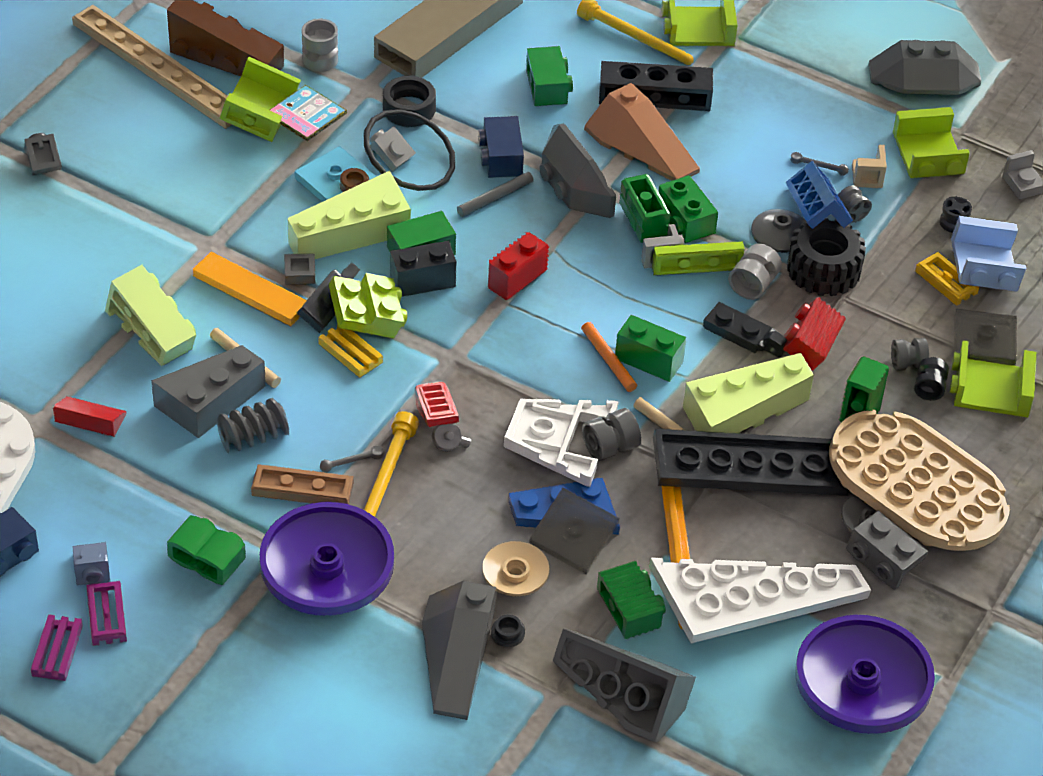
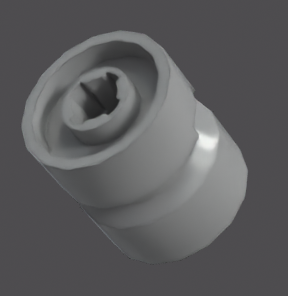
[302,18,338,72]
[728,243,782,300]

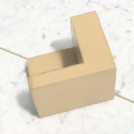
[852,145,887,188]

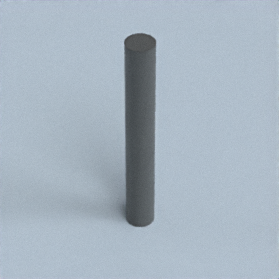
[457,172,534,217]

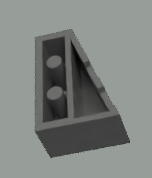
[151,345,266,438]

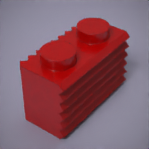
[488,232,550,300]
[783,298,846,371]

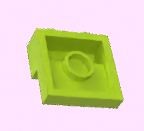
[329,273,407,338]

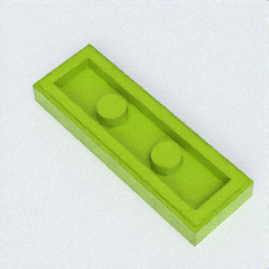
[652,241,745,275]

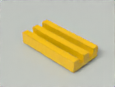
[915,252,979,306]
[318,324,383,378]

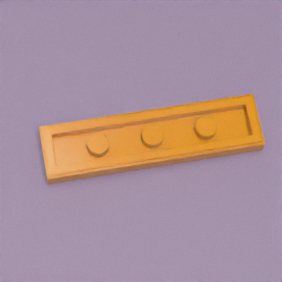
[193,252,306,327]

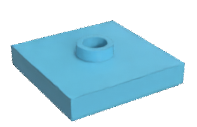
[295,146,376,202]

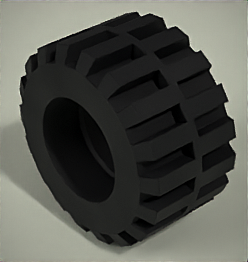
[787,218,866,296]

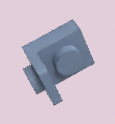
[72,542,110,585]

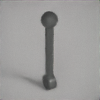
[790,152,849,175]
[320,446,384,472]

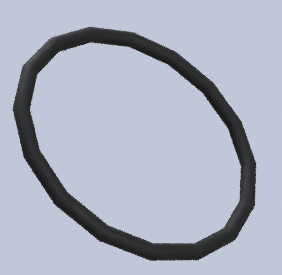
[364,109,455,191]

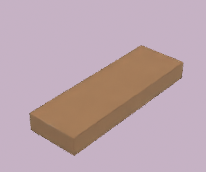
[251,464,354,504]

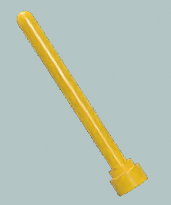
[577,0,694,65]
[364,411,419,517]

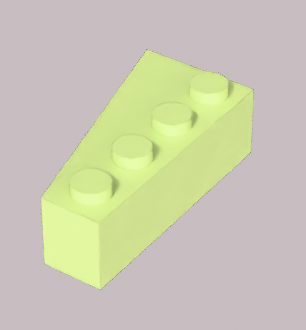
[288,171,411,259]
[683,353,814,433]

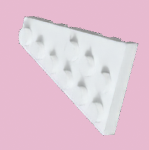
[649,558,871,643]

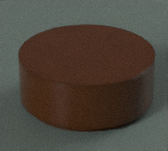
[339,168,369,192]

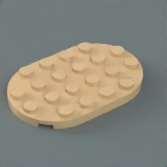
[829,410,1010,551]

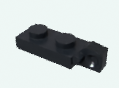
[296,262,360,333]
[703,302,787,358]

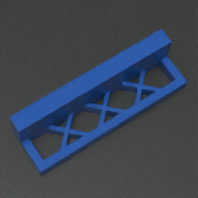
[785,161,853,229]

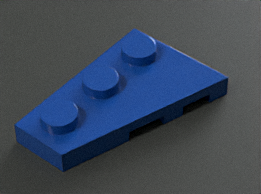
[508,477,620,535]

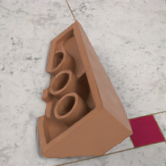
[584,83,700,181]

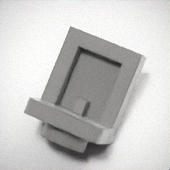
[365,126,416,172]

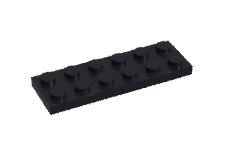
[653,429,850,496]

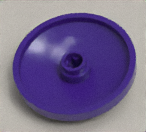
[259,502,394,616]
[795,615,935,734]

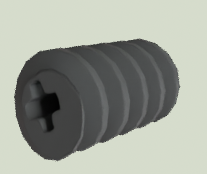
[217,398,289,453]

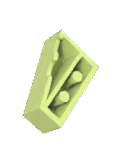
[105,265,196,366]

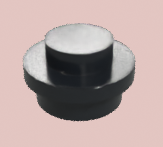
[491,614,525,647]

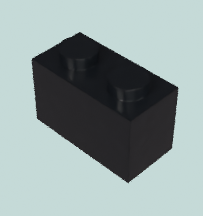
[390,241,457,297]

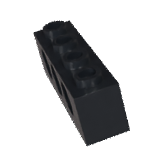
[599,61,713,111]

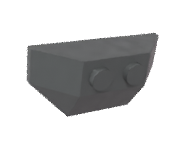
[868,40,981,95]
[539,123,616,218]

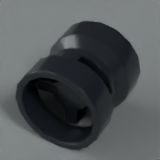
[914,357,949,401]

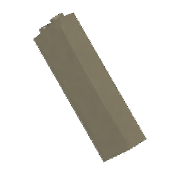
[374,0,523,78]

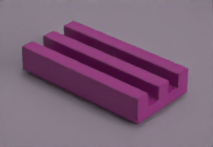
[86,581,127,646]
[31,614,83,681]

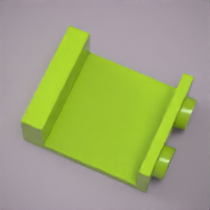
[661,0,738,46]
[219,57,301,142]
[893,107,970,178]
[949,341,1037,418]

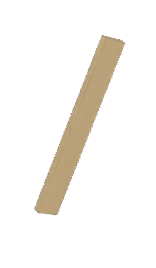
[72,5,232,129]

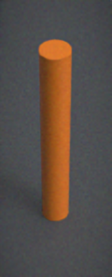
[581,322,637,392]

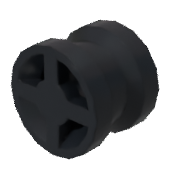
[939,196,972,233]

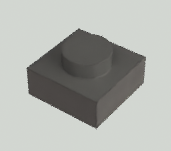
[284,254,316,284]

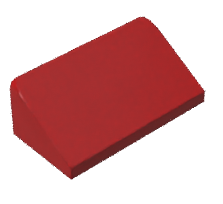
[53,396,126,437]

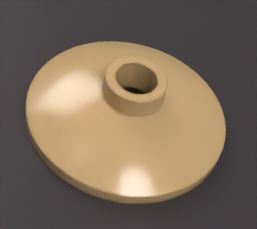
[482,541,549,596]

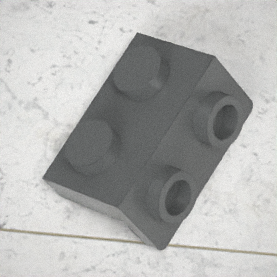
[846,510,928,590]

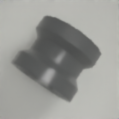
[838,185,872,222]

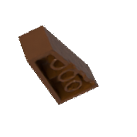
[167,0,284,76]

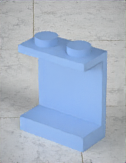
[951,216,1026,292]

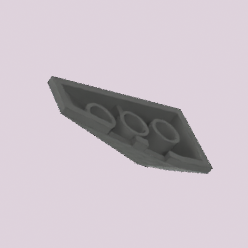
[422,581,496,720]
[553,629,696,742]

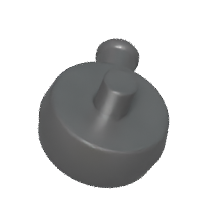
[431,423,471,451]

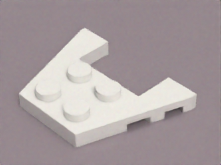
[504,399,618,487]

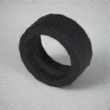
[383,76,436,127]

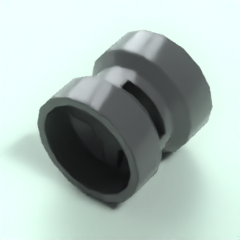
[891,338,929,370]

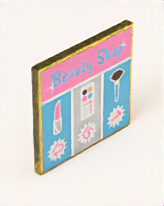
[270,85,347,142]

